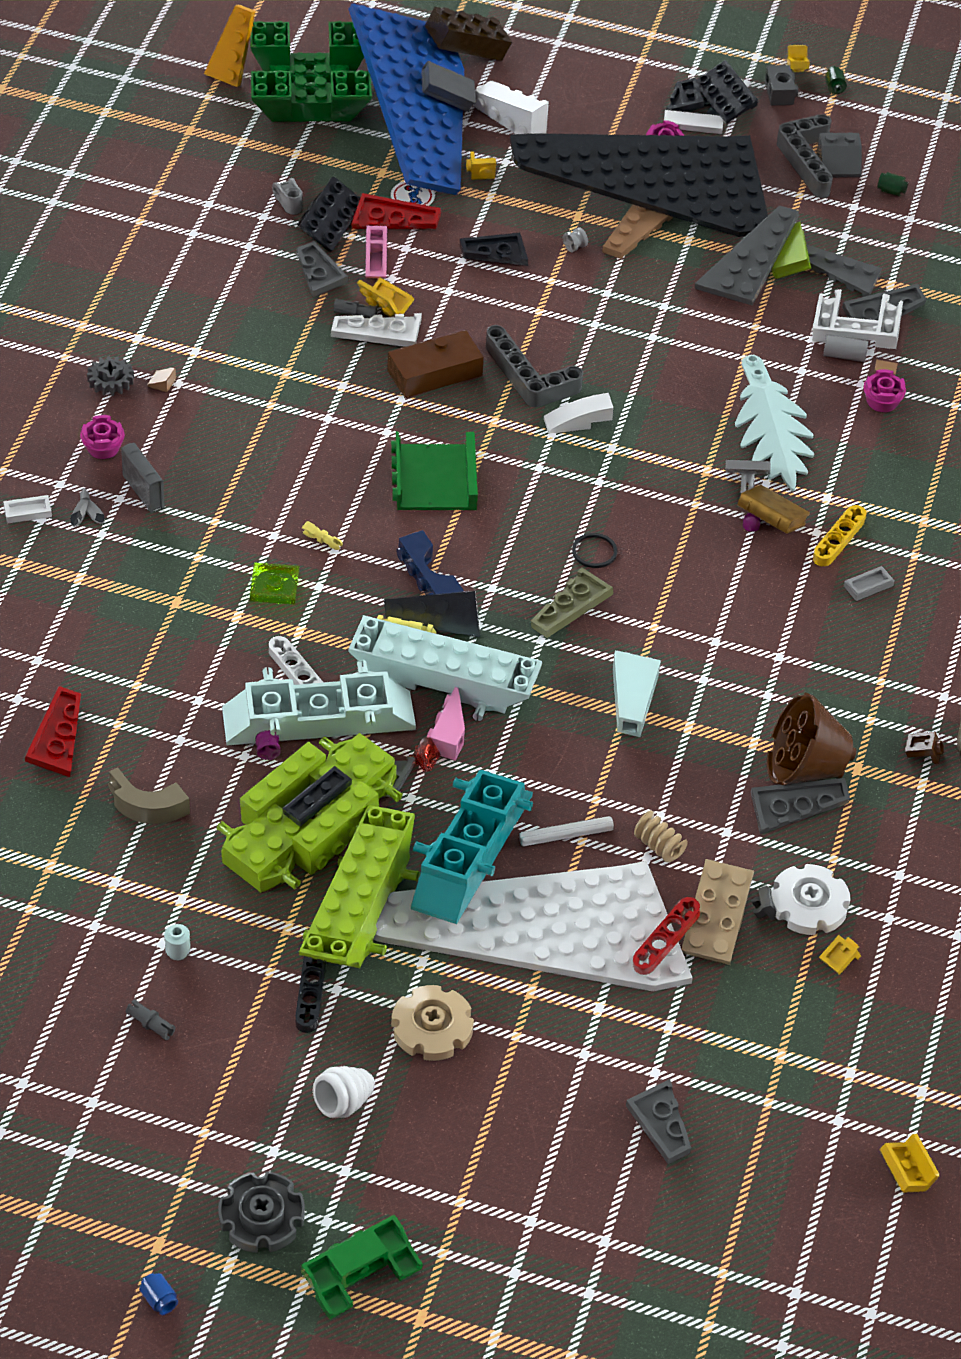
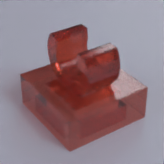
[408,737,441,771]

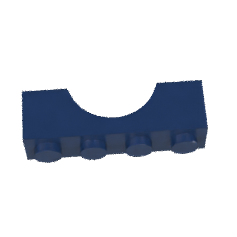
[396,530,464,595]

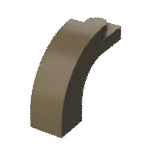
[108,767,190,824]

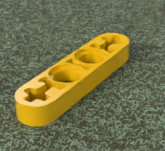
[813,505,867,566]

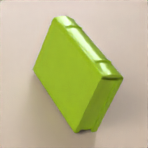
[771,222,811,279]

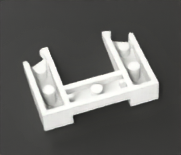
[812,290,903,349]

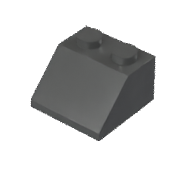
[817,132,862,177]

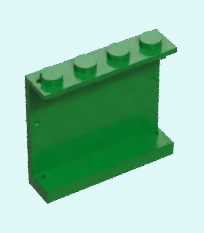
[391,432,478,510]

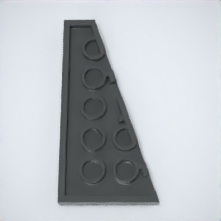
[695,206,799,306]

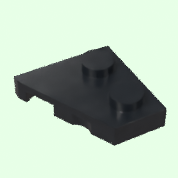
[666,77,704,112]

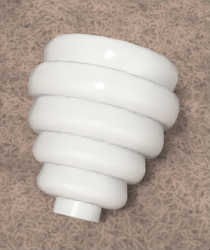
[313,1066,375,1118]

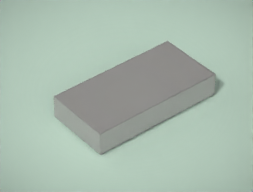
[844,566,894,601]

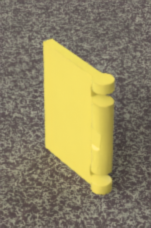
[377,615,437,634]

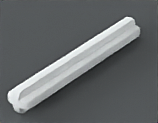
[519,816,614,846]

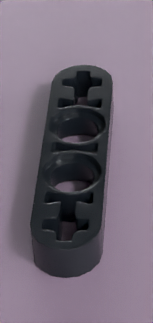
[295,956,327,1033]

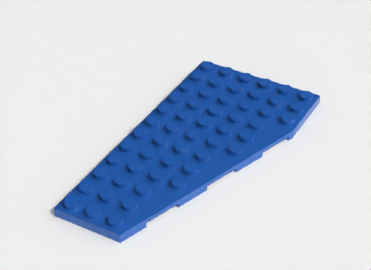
[348,3,464,195]

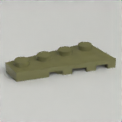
[531,567,613,638]

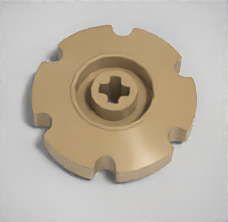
[391,985,474,1061]

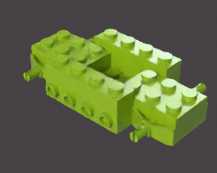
[216,733,403,892]

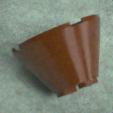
[767,692,856,785]

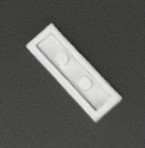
[664,110,723,134]

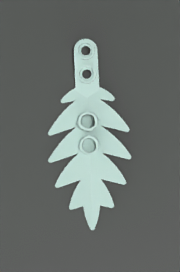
[735,355,814,491]

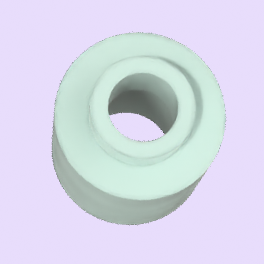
[164,924,190,960]

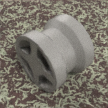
[563,227,588,252]

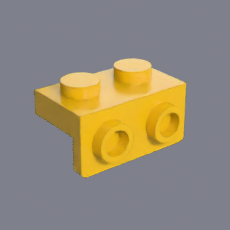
[880,1134,939,1192]

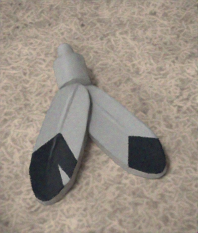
[70,488,105,527]

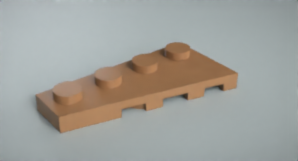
[602,204,673,259]

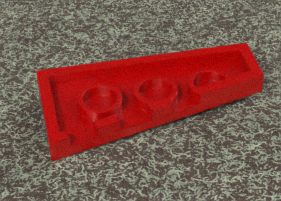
[352,193,441,229]
[25,686,81,777]

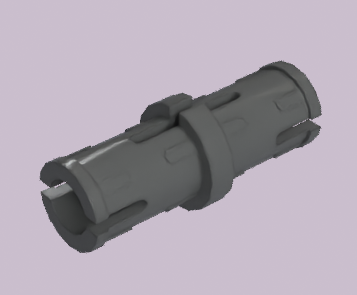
[334,299,378,318]
[126,999,176,1040]

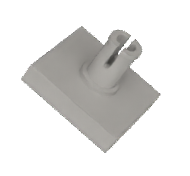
[725,460,771,494]

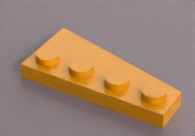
[204,5,255,87]

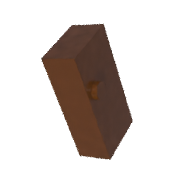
[387,330,484,398]

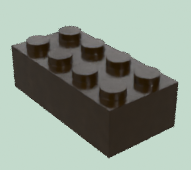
[424,7,512,61]

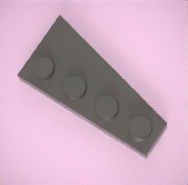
[807,245,882,297]
[842,284,926,320]
[750,778,850,834]

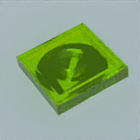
[250,563,300,605]

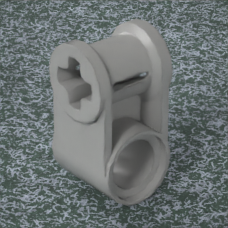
[272,178,303,214]

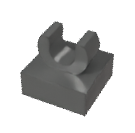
[751,885,777,920]

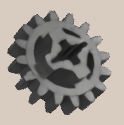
[87,356,134,396]

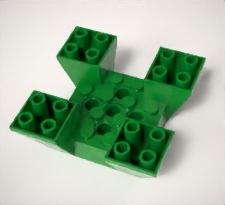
[250,21,372,122]

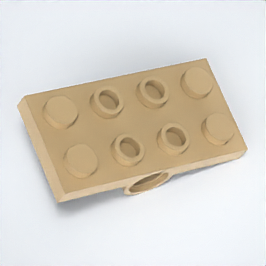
[681,859,754,965]

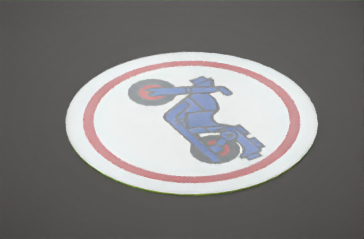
[391,181,435,206]

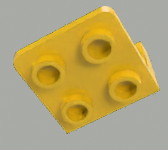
[357,277,414,317]

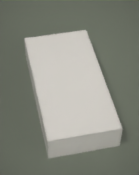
[3,495,52,523]

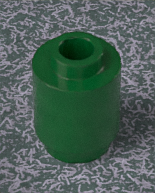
[825,67,847,94]
[877,172,908,197]

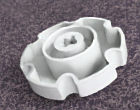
[771,864,850,935]

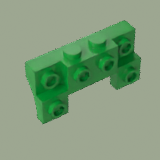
[301,1215,423,1320]

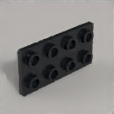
[696,60,759,124]
[297,176,360,252]

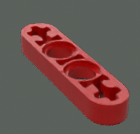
[633,897,700,975]

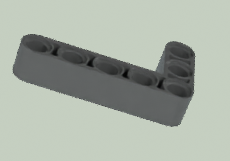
[777,114,833,198]
[486,325,583,407]

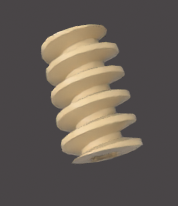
[634,810,688,863]

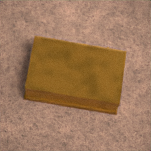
[738,485,810,534]

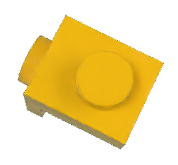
[787,45,810,72]
[466,152,496,180]

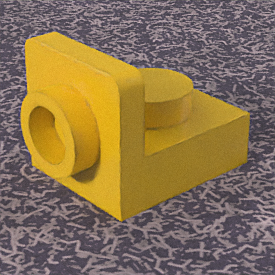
[819,935,861,975]

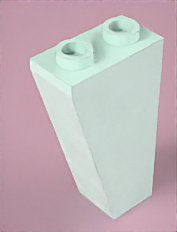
[613,650,661,737]

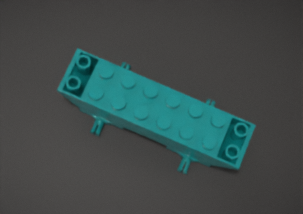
[411,769,533,924]

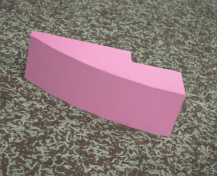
[365,226,387,279]

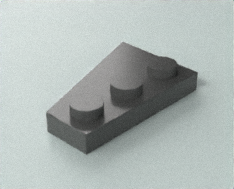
[297,241,348,297]
[626,1079,691,1164]

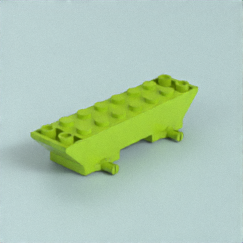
[299,805,420,968]

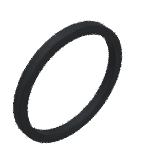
[572,533,617,568]

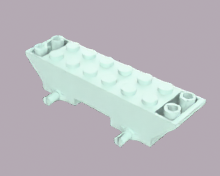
[349,615,542,721]
[222,660,416,745]

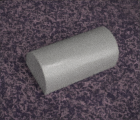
[823,335,869,362]

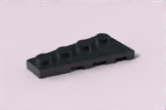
[384,590,480,637]

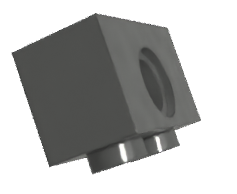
[765,65,798,106]

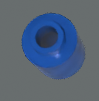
[139,1273,178,1315]

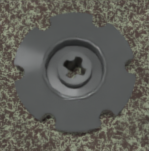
[218,1172,305,1253]

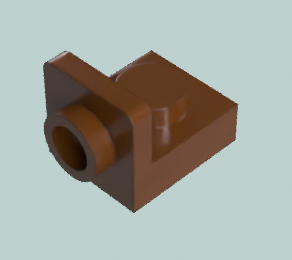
[905,731,944,764]

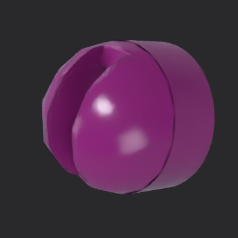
[742,513,761,532]

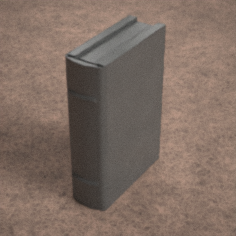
[422,61,476,112]
[121,443,165,513]

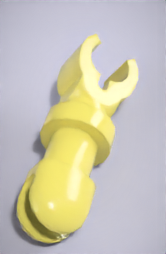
[302,521,343,550]

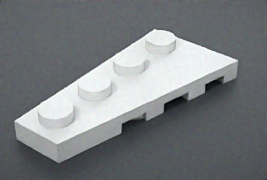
[331,313,422,347]

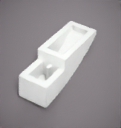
[544,393,613,434]

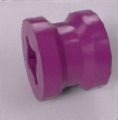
[255,730,281,760]

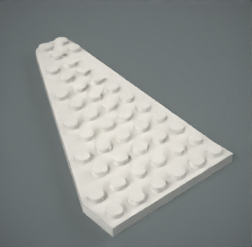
[373,861,693,991]

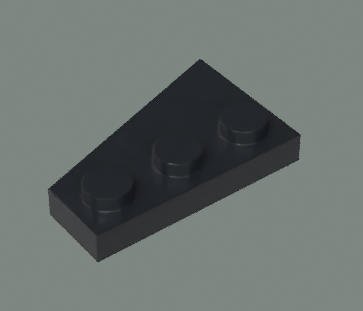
[459,233,528,266]

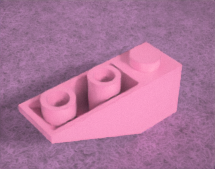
[426,687,465,761]

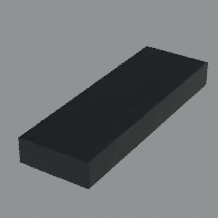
[283,766,352,827]

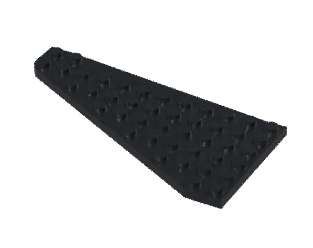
[510,133,768,237]

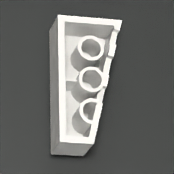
[473,81,549,134]

